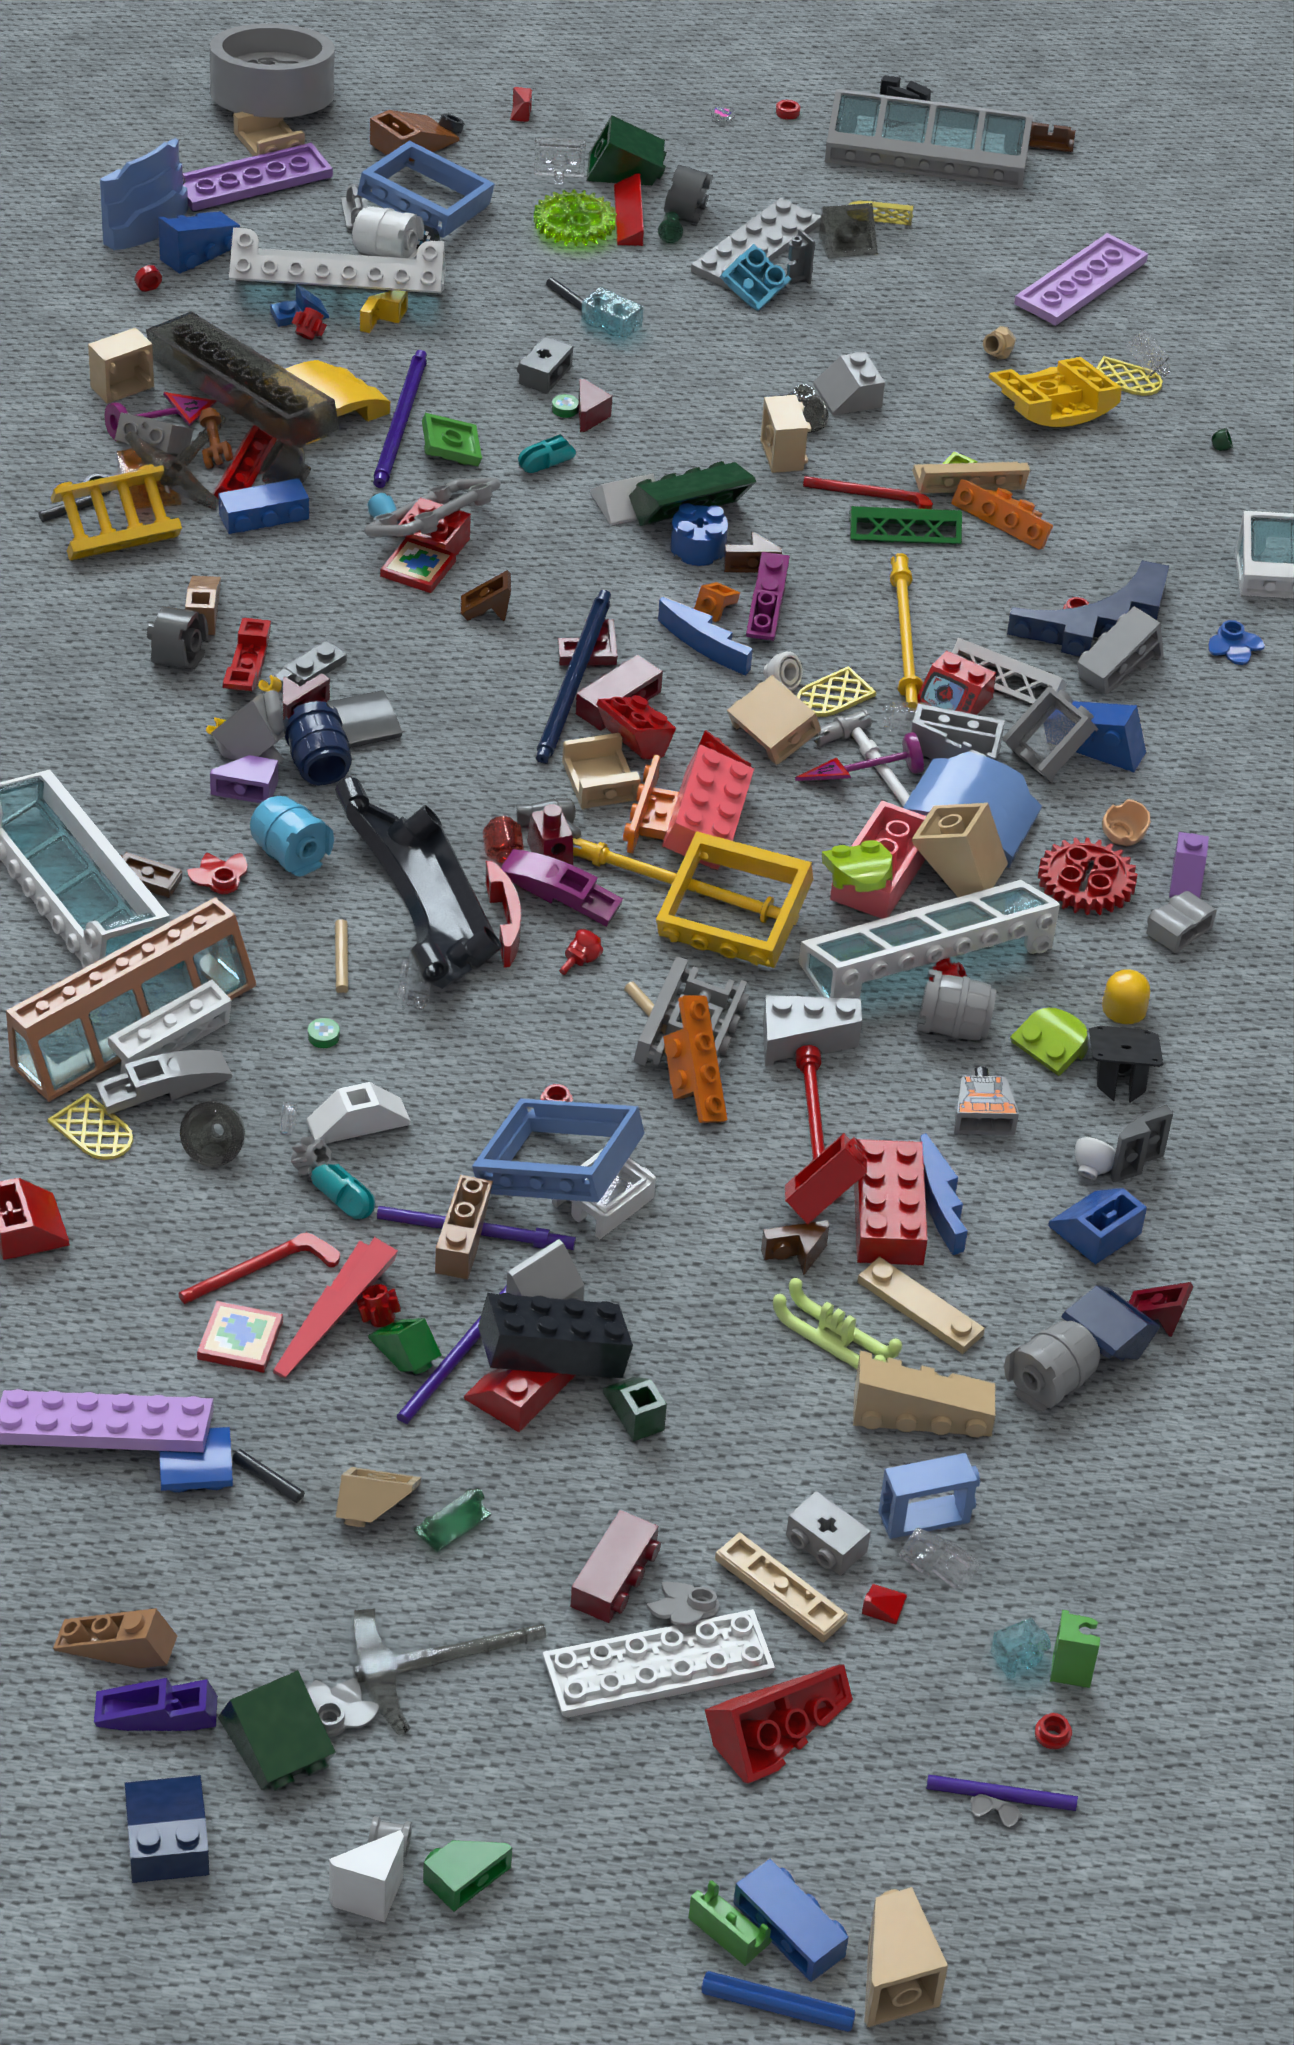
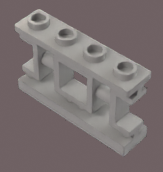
[633,956,749,1069]

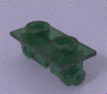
[414,1488,491,1552]

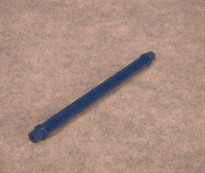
[536,590,611,764]

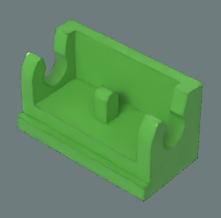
[1050,1610,1100,1688]
[688,1880,772,1966]

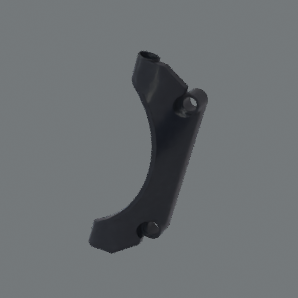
[335,777,502,989]

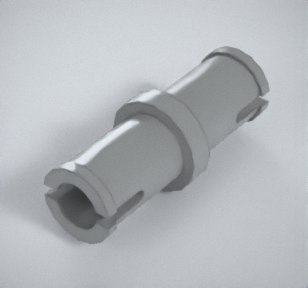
[813,709,872,747]

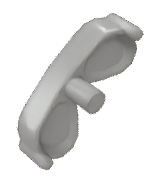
[970,1794,1022,1827]

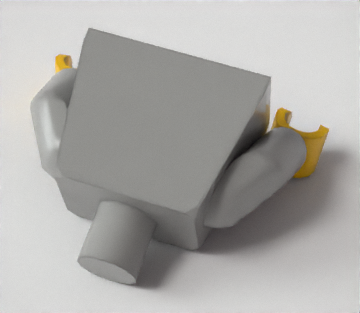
[206,675,285,764]

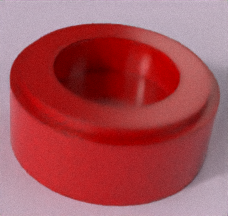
[776,99,800,120]
[134,265,162,292]

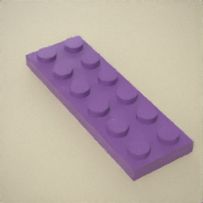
[182,142,333,211]

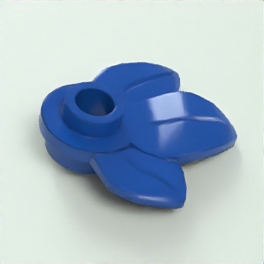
[1208,620,1265,665]

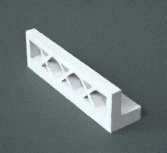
[952,638,1067,704]
[108,980,232,1075]

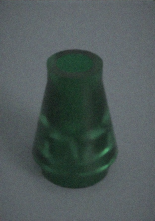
[658,212,683,243]

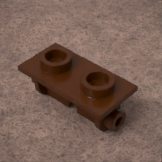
[1029,122,1076,152]

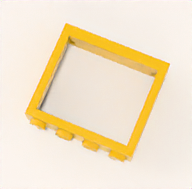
[656,831,814,968]

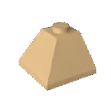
[336,1467,421,1527]

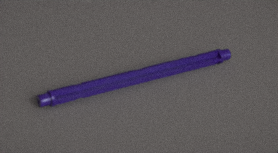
[373,350,427,488]

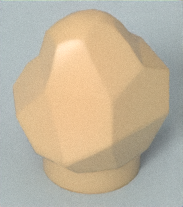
[983,326,1016,359]

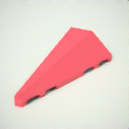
[273,1237,398,1378]

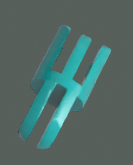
[518,434,576,473]
[311,1164,376,1219]

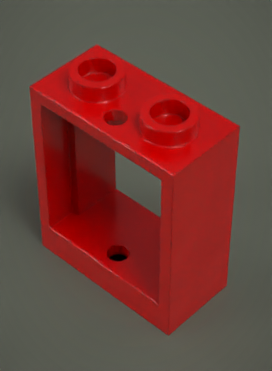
[785,1133,868,1225]

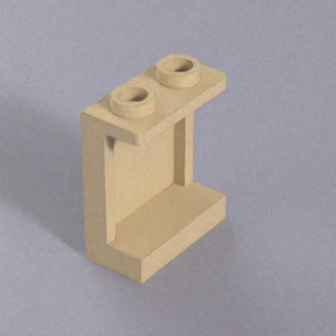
[233,112,305,156]
[727,675,821,765]
[562,733,641,809]

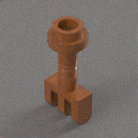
[199,408,233,469]

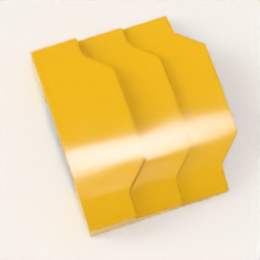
[989,357,1122,427]
[255,360,391,448]

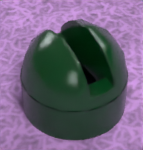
[1211,428,1233,451]

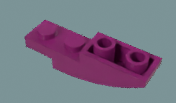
[746,552,790,641]
[501,849,623,927]

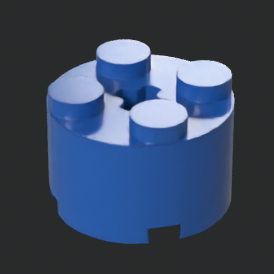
[670,503,728,566]

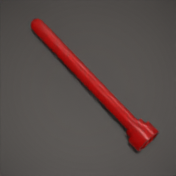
[795,1045,825,1160]

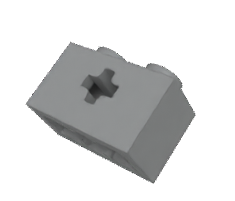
[786,1491,871,1576]

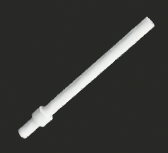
[851,727,910,807]

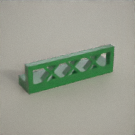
[849,506,962,544]

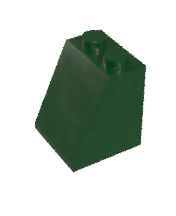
[586,115,667,186]
[218,1670,336,1791]

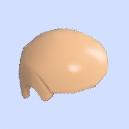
[1102,799,1151,846]

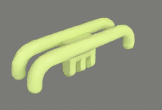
[773,1278,902,1370]

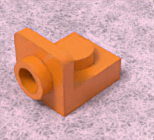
[694,582,740,622]

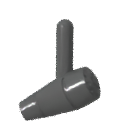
[516,798,581,839]

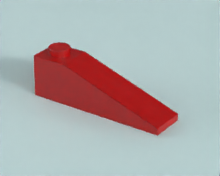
[464,1369,576,1432]
[705,1664,853,1783]

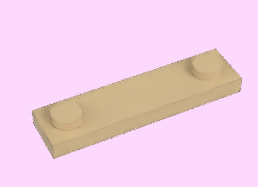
[858,1257,985,1354]
[715,1532,848,1643]

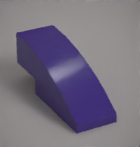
[94,1678,218,1731]

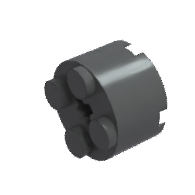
[664,165,713,224]
[147,606,208,669]

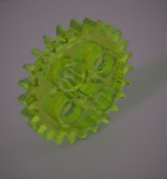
[533,189,617,247]

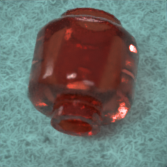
[483,816,524,864]

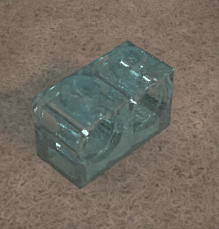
[581,287,643,341]

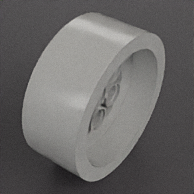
[210,24,335,118]

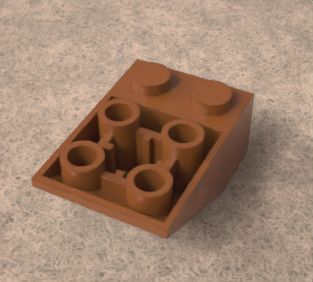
[370,110,459,162]

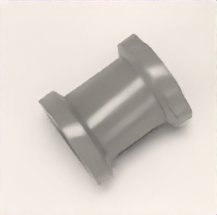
[368,1816,412,1857]

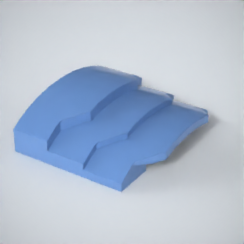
[100,138,188,250]
[903,751,1042,868]

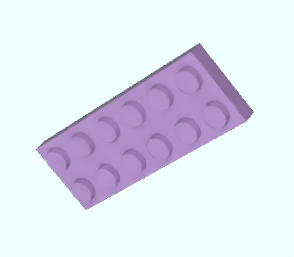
[1014,233,1148,326]
[0,1389,214,1453]

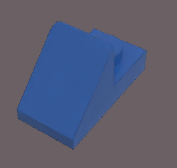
[270,284,329,327]

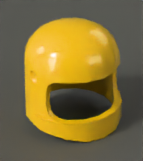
[1102,969,1150,1024]

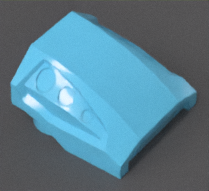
[720,244,791,311]

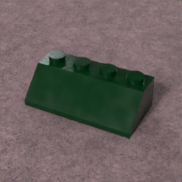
[629,461,756,526]

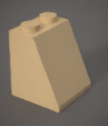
[912,803,1008,897]
[864,1887,948,2027]

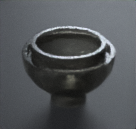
[785,384,829,433]
[260,435,311,484]
[180,1101,246,1167]

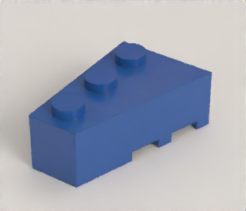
[158,211,240,274]
[1044,701,1146,772]

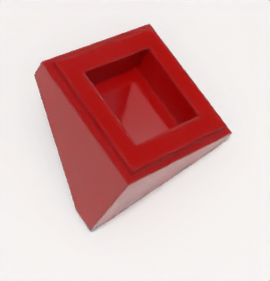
[862,1584,907,1625]

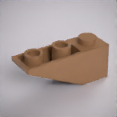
[185,576,221,635]
[435,1175,493,1280]
[53,1608,178,1668]

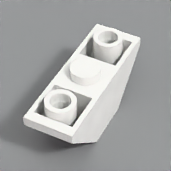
[307,1082,410,1144]

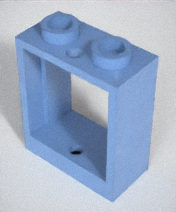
[878,1453,980,1539]

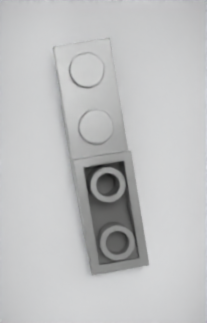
[96,1050,233,1115]

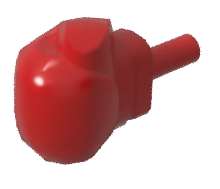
[559,929,603,975]

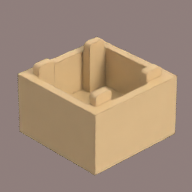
[88,327,154,404]
[760,395,811,473]

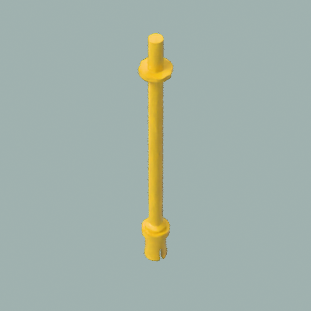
[890,553,923,710]
[573,838,799,925]

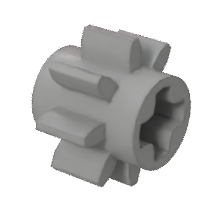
[291,1136,332,1177]

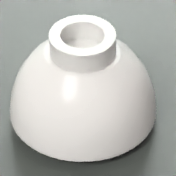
[763,652,802,692]
[1075,1137,1116,1180]

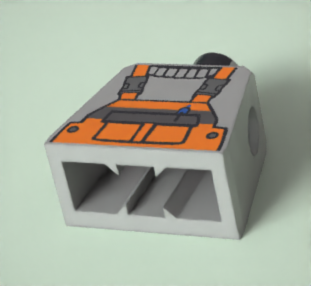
[954,1067,1019,1135]

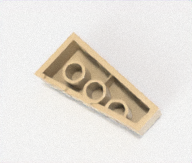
[853,1350,995,1438]

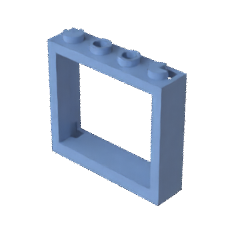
[357,140,495,238]
[472,1099,645,1203]

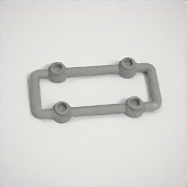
[364,477,501,537]

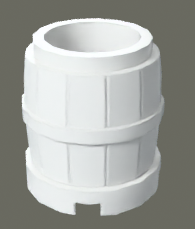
[352,207,424,259]

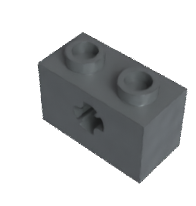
[517,336,573,394]

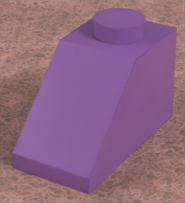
[210,755,278,803]
[1169,832,1209,898]

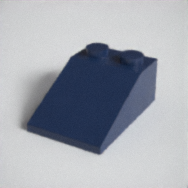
[124,1775,210,1883]

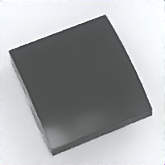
[327,690,403,748]
[1110,1105,1173,1183]

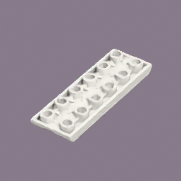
[543,1609,775,1718]

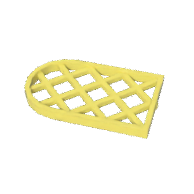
[846,201,913,225]
[1096,356,1163,396]
[797,666,876,717]
[48,1093,133,1160]

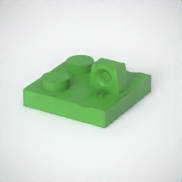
[422,413,482,466]

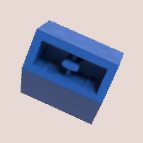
[1048,1188,1147,1265]

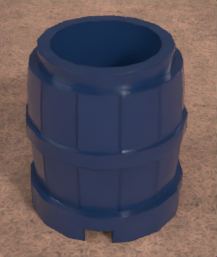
[283,701,352,786]

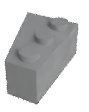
[1077,606,1164,695]
[911,704,1005,761]
[763,995,862,1066]

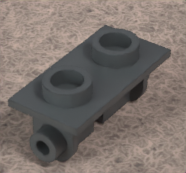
[786,229,815,284]

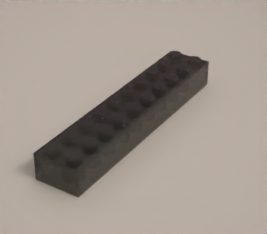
[146,311,339,449]

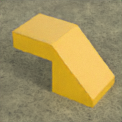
[360,290,408,333]

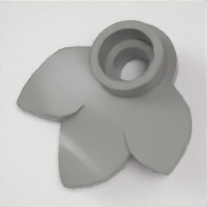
[647,1582,720,1626]
[308,1678,379,1737]

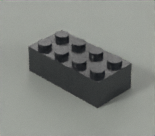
[478,1293,633,1379]

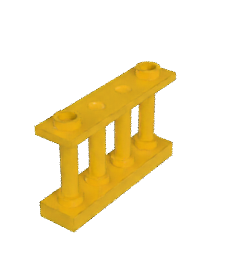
[51,464,182,561]

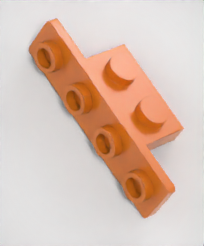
[951,479,1053,549]
[623,755,679,854]
[663,995,727,1123]

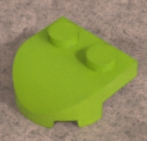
[822,840,893,892]
[1010,1008,1089,1076]

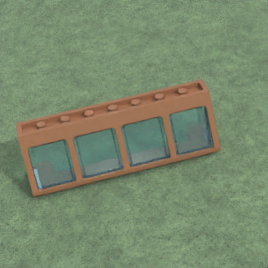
[6,897,256,1102]

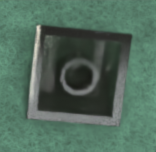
[819,203,878,258]

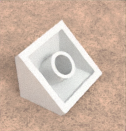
[590,474,655,526]
[329,1830,404,1922]

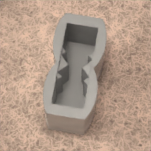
[1146,891,1217,953]

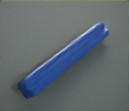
[702,1971,856,2032]

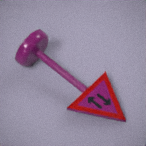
[104,392,217,441]
[795,732,924,781]

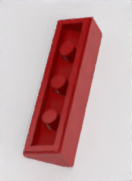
[614,173,644,246]
[211,423,278,499]

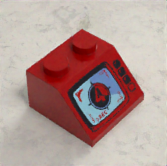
[917,650,996,715]

